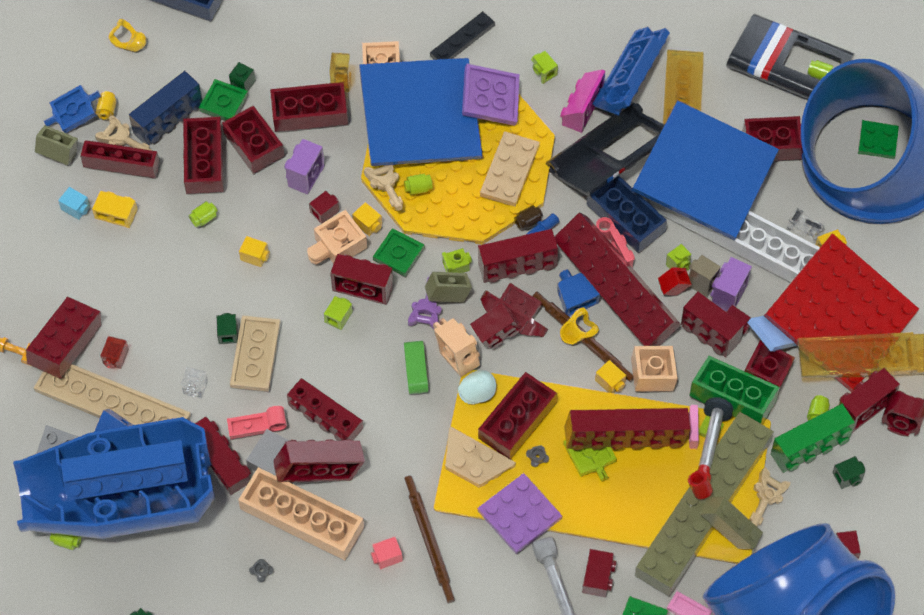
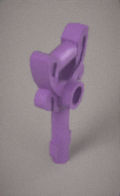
[408,277,442,329]

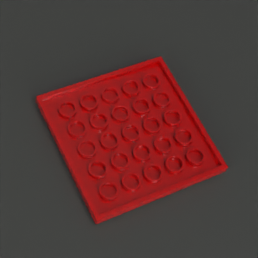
[763,233,919,392]

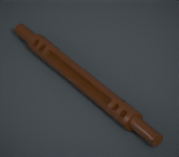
[533,291,634,382]
[404,475,455,603]

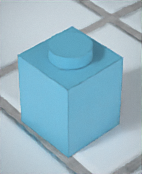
[58,187,90,220]

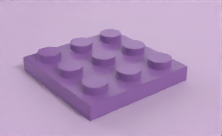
[462,64,520,126]
[478,473,562,554]

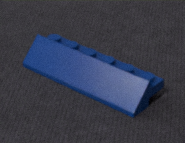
[593,27,670,116]
[61,440,188,501]

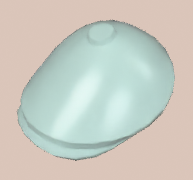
[458,370,496,404]

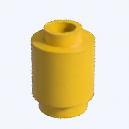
[96,91,117,120]

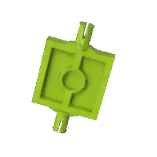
[563,440,617,481]

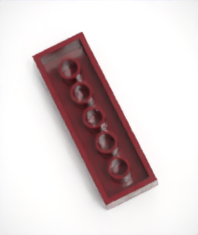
[564,408,691,450]

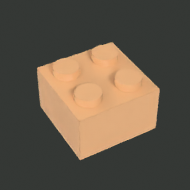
[631,346,677,392]

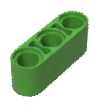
[404,340,428,394]

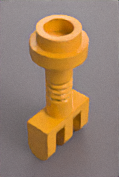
[0,337,31,366]

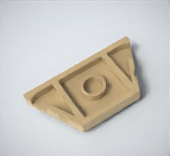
[445,426,516,488]

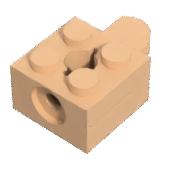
[362,41,400,64]
[307,210,367,264]
[433,318,480,377]

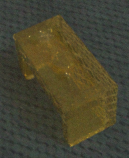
[329,53,351,92]

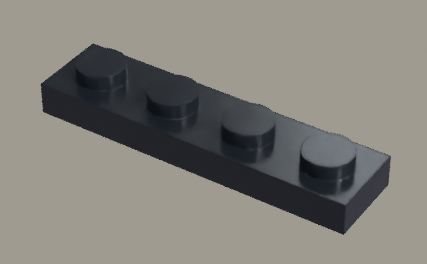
[430,11,495,60]

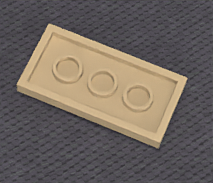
[480,131,540,207]
[230,315,281,392]

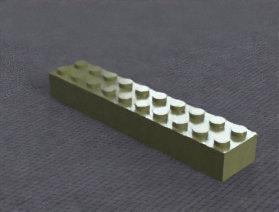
[635,412,774,596]

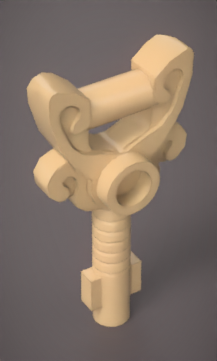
[95,115,153,151]
[364,165,403,211]
[749,467,791,526]

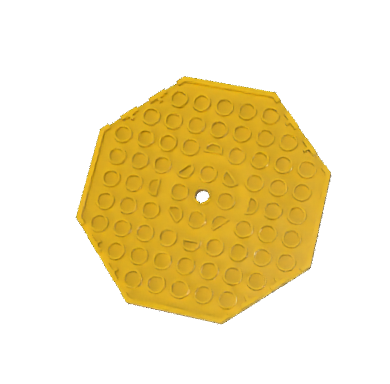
[361,94,555,245]

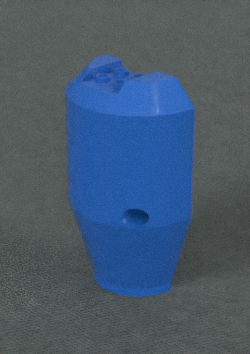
[13,417,215,539]

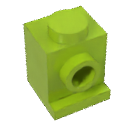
[531,51,558,84]
[666,244,691,271]
[442,248,472,273]

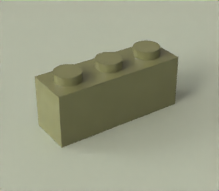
[700,497,763,549]

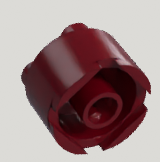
[882,391,924,436]

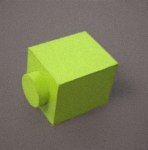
[324,296,353,330]

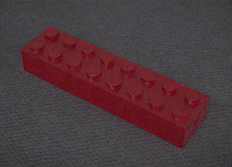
[554,212,682,346]

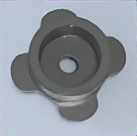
[526,445,549,467]
[249,559,273,582]

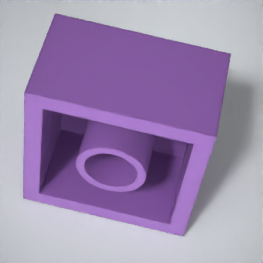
[284,139,325,195]
[710,257,752,311]

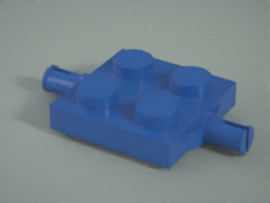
[44,85,102,133]

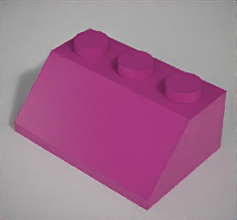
[560,70,606,133]

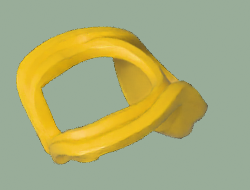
[108,19,146,52]
[560,307,599,345]

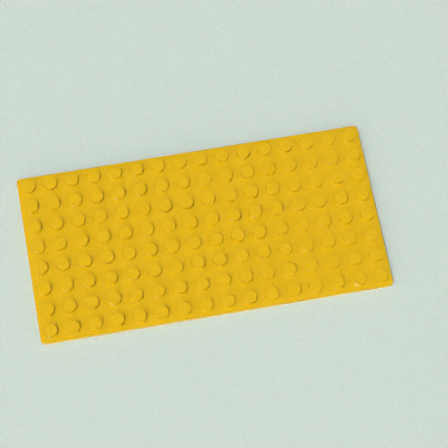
[434,370,771,564]

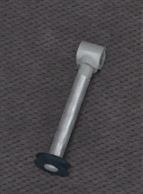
[532,536,575,615]

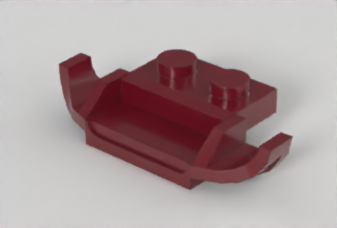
[480,283,548,337]

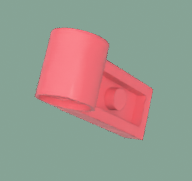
[596,217,635,268]
[227,406,287,439]

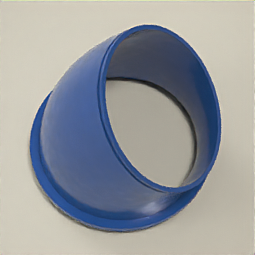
[801,59,924,224]
[703,523,895,615]

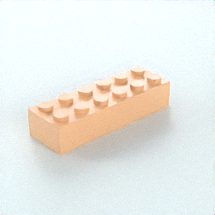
[238,467,364,560]

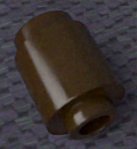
[514,205,543,230]

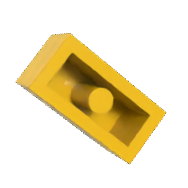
[92,191,138,228]

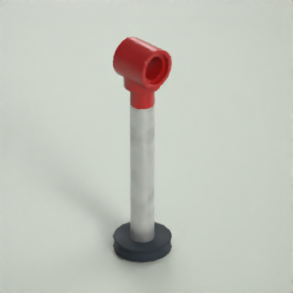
[688,397,733,499]

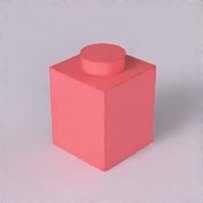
[370,537,403,569]

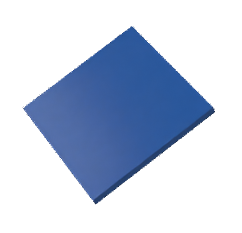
[359,58,482,166]
[631,100,779,241]

